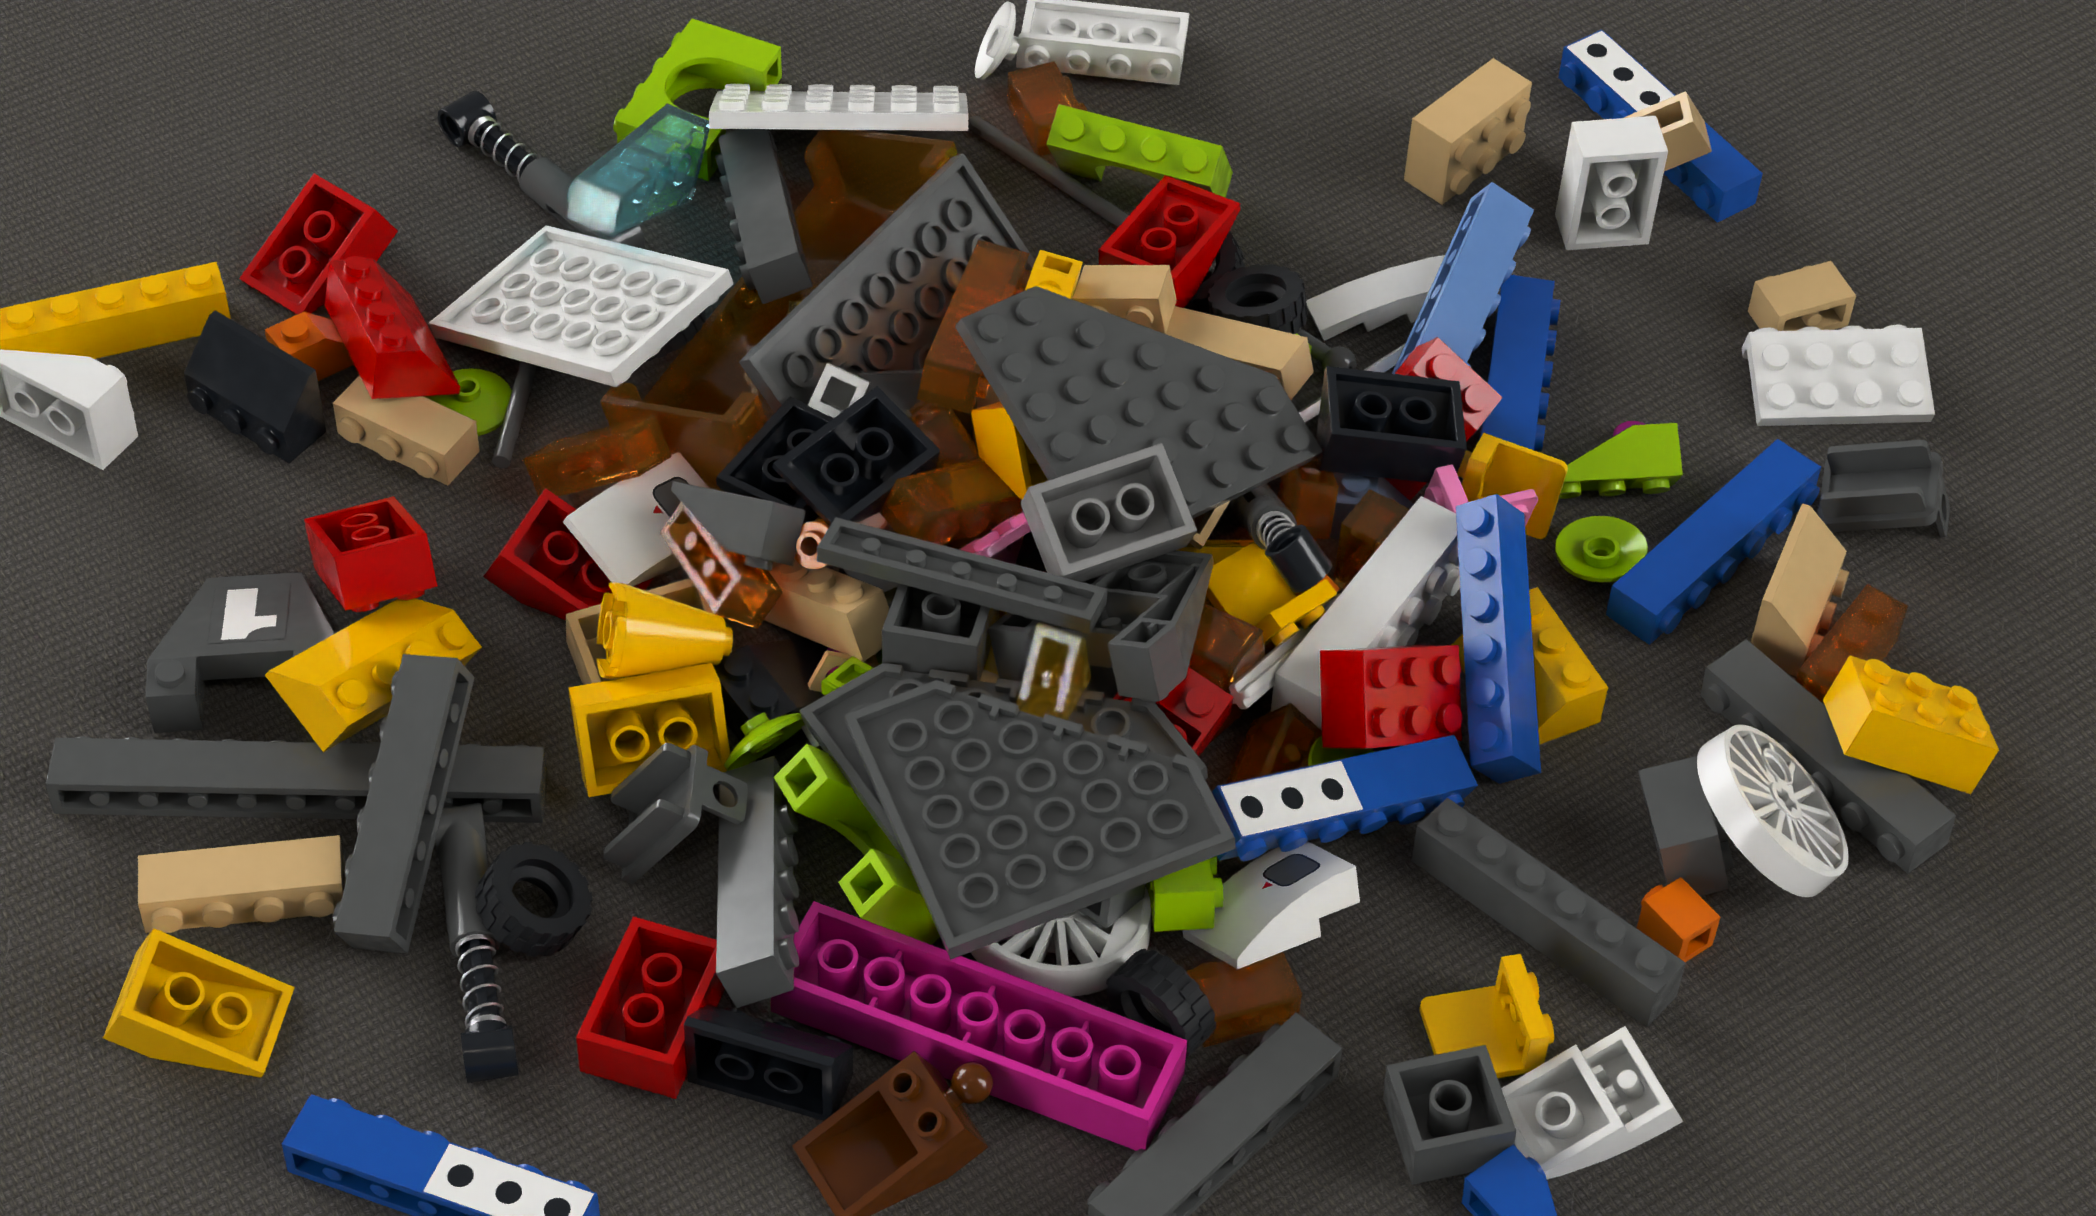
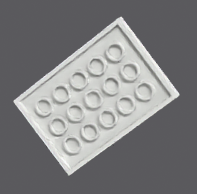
[709,84,968,131]
[428,226,734,387]

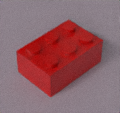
[304,496,438,612]
[1320,645,1462,748]
[576,916,725,1099]

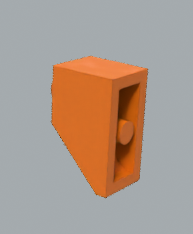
[265,311,354,381]

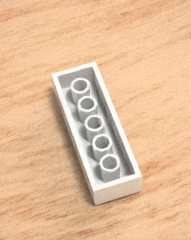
[1268,496,1460,754]

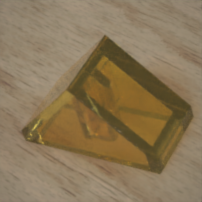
[1016,623,1091,720]

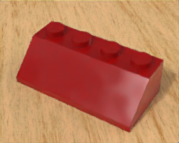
[325,256,460,399]

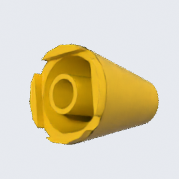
[597,582,733,679]

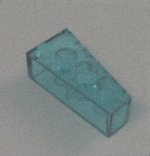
[566,103,710,237]

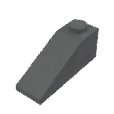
[671,481,806,571]

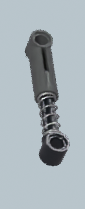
[437,91,645,248]
[1227,483,1332,593]
[435,803,519,1083]

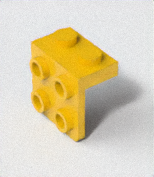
[1457,433,1568,539]
[1206,543,1337,655]
[1420,954,1554,1078]

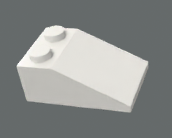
[0,349,138,470]

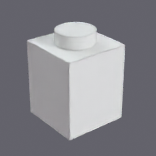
[808,363,870,418]

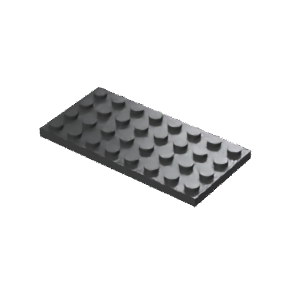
[739,153,1035,413]

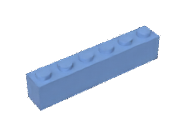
[1392,182,1534,374]

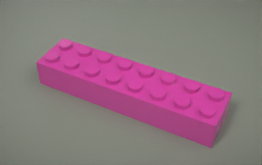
[771,901,1188,1151]

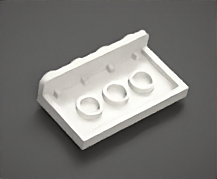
[1016,0,1189,85]
[1742,325,1935,426]

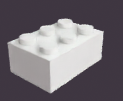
[1555,116,1668,250]

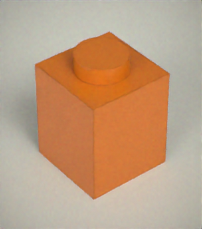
[1637,877,1721,962]

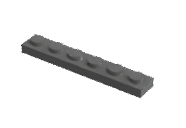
[817,517,1107,634]

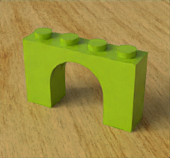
[613,18,782,181]
[1046,104,1233,198]
[774,744,940,945]

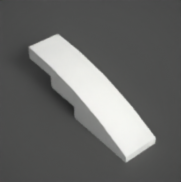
[1306,255,1445,341]

